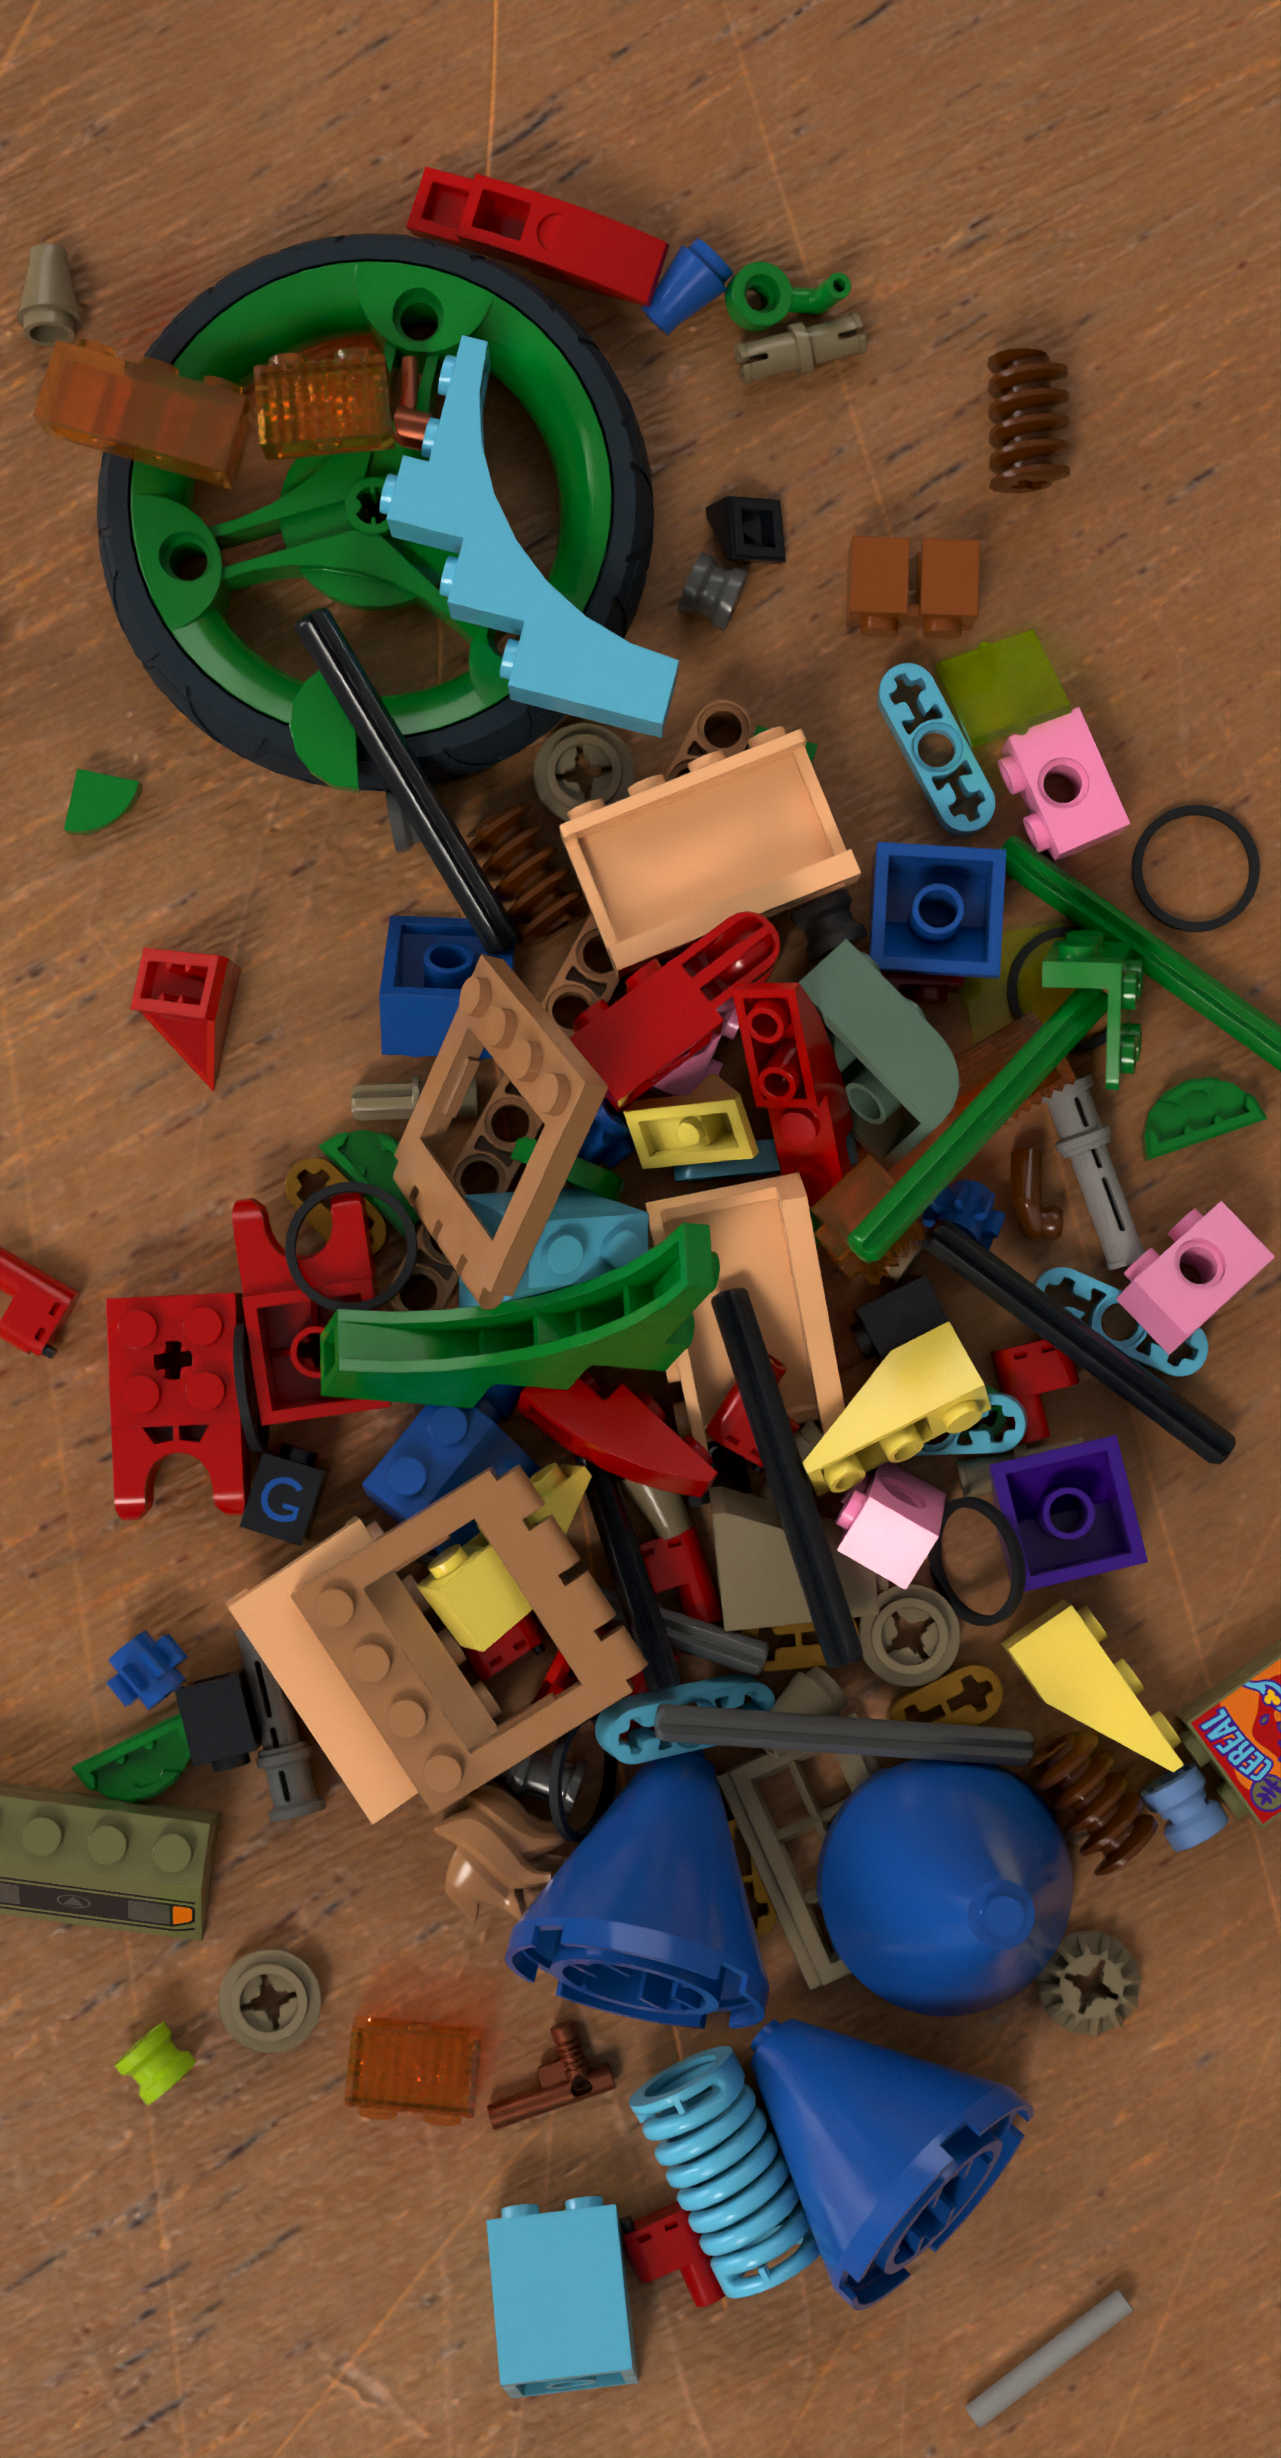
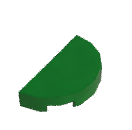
[289,671,360,793]
[1141,1077,1268,1162]
[318,1130,420,1239]
[510,1136,625,1202]
[71,1712,191,1803]

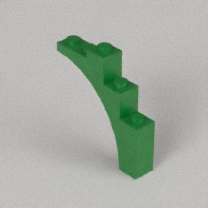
[320,1222,720,1408]

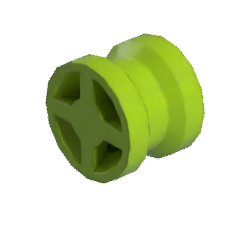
[113,2021,197,2105]

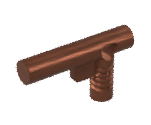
[487,2020,617,2130]

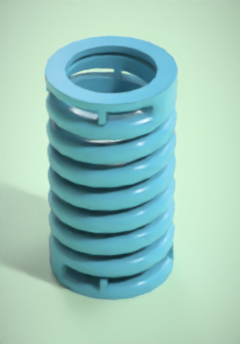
[628,2046,821,2299]

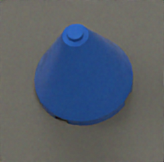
[505,1749,770,2029]
[816,1759,1073,2017]
[750,2018,1034,2311]

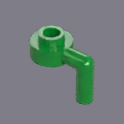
[725,262,851,332]

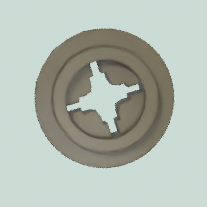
[533,723,635,822]
[858,1584,961,1687]
[1037,1931,1142,2037]
[218,1948,321,2053]

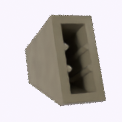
[709,1486,888,1632]

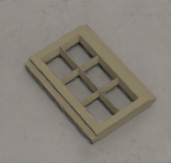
[716,1712,881,1990]

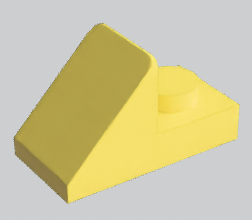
[623,1074,759,1169]

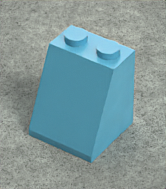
[459,1188,649,1308]
[486,2196,639,2399]

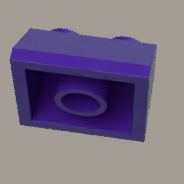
[989,1435,1148,1592]

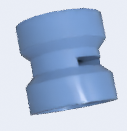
[1140,1762,1229,1852]

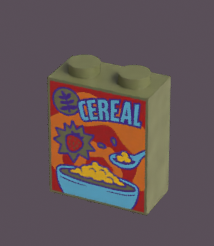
[1175,1638,1281,1828]

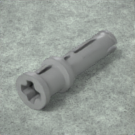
[1036,1074,1146,1270]

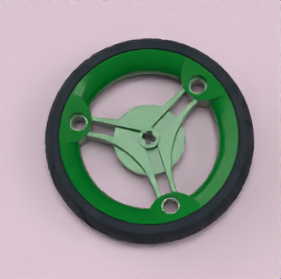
[97,233,654,791]

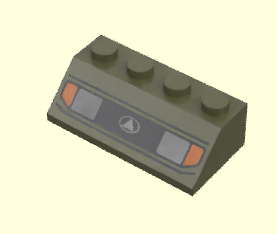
[0,1782,221,1941]

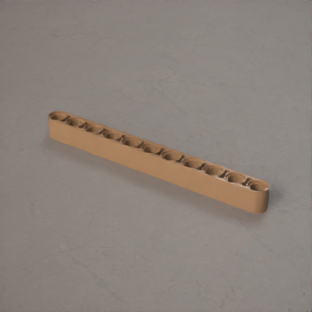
[390,700,752,1311]

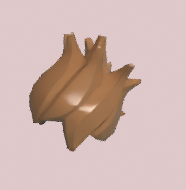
[433,1783,568,1930]

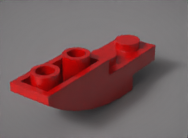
[406,166,669,307]
[732,982,856,1208]
[517,1371,718,1497]

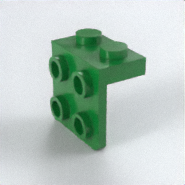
[1042,930,1144,1090]

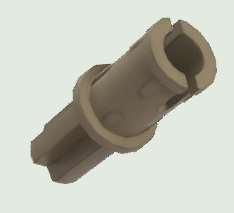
[351,1075,478,1121]

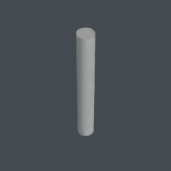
[965,2288,1134,2429]

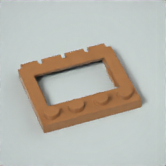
[393,954,609,1310]
[290,1465,649,1815]

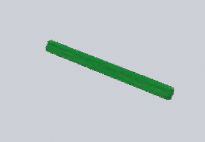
[1000,836,1281,1071]
[847,988,1108,1263]

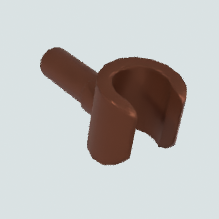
[394,356,435,451]

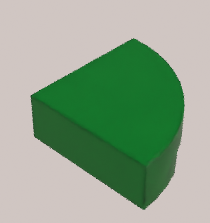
[64,768,143,835]

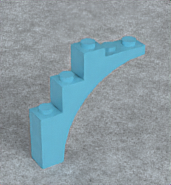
[379,335,679,738]

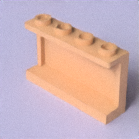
[559,726,861,978]
[645,1172,845,1453]
[225,1516,502,1825]

